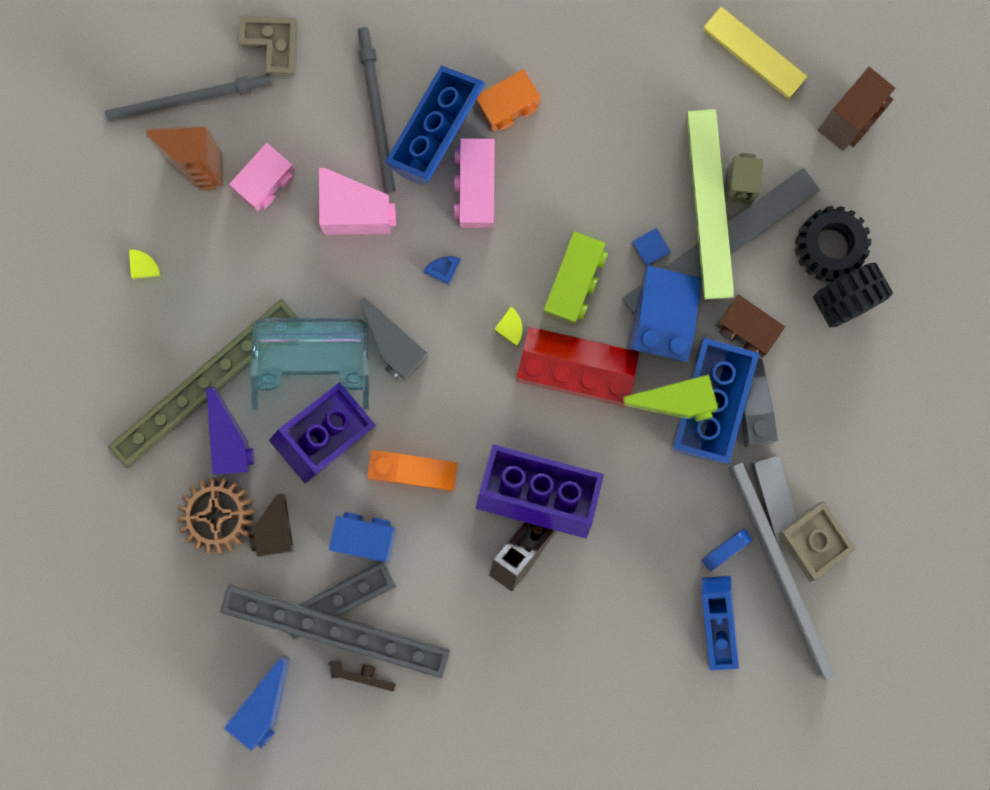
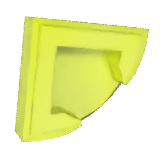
[129,250,161,279]
[494,307,523,347]

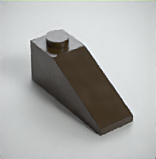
[489,522,556,591]

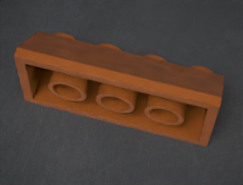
[146,126,223,191]

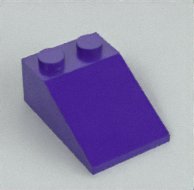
[269,382,376,484]

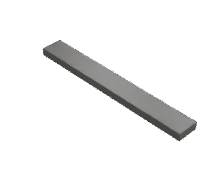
[729,463,835,680]

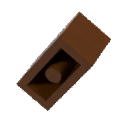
[716,294,786,358]

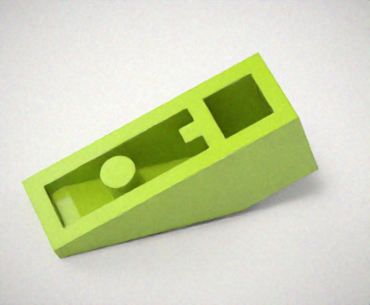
[623,375,718,422]

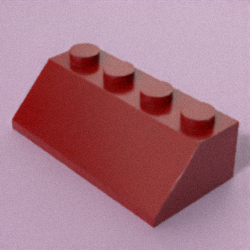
[516,327,639,407]

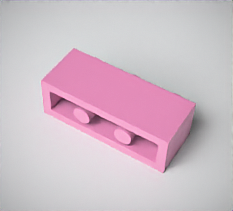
[454,139,495,228]

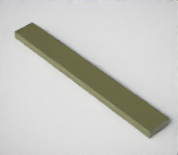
[107,298,301,469]

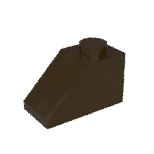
[249,494,294,557]

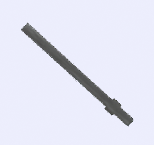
[358,27,396,193]
[105,74,272,121]

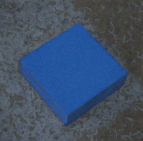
[632,228,671,267]

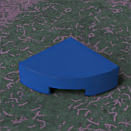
[423,256,461,285]

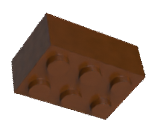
[817,66,896,151]

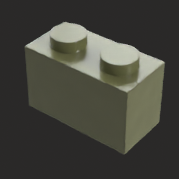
[725,153,763,204]

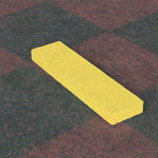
[702,7,808,100]

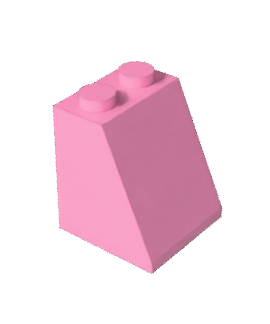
[319,168,397,235]

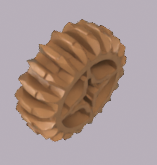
[177,477,255,555]

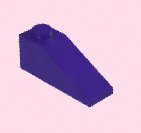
[206,387,255,475]

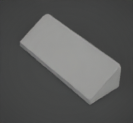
[751,456,797,545]

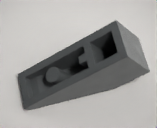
[360,297,428,381]
[741,359,778,447]

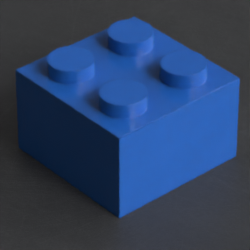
[329,512,396,563]

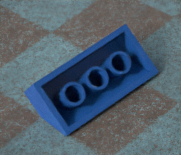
[385,65,485,185]
[670,338,759,464]

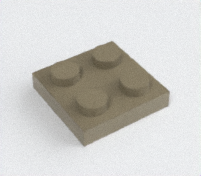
[778,502,855,582]

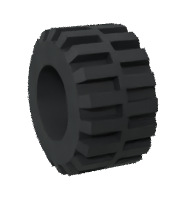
[795,206,871,282]
[813,263,893,327]

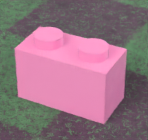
[229,143,295,212]

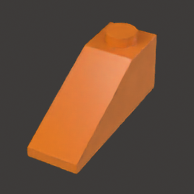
[367,450,458,491]

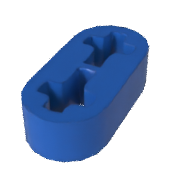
[701,528,753,572]

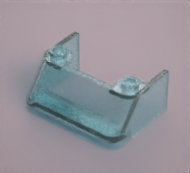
[251,318,369,410]

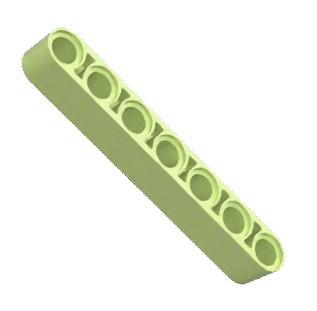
[687,109,734,300]

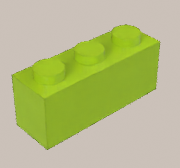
[543,231,608,326]

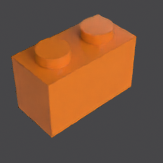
[475,69,541,131]

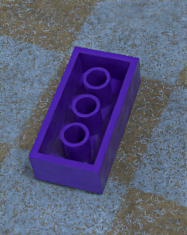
[475,444,604,539]

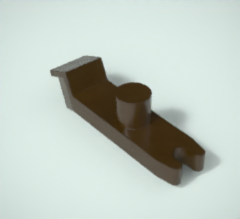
[328,660,396,691]

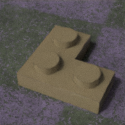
[239,16,297,76]

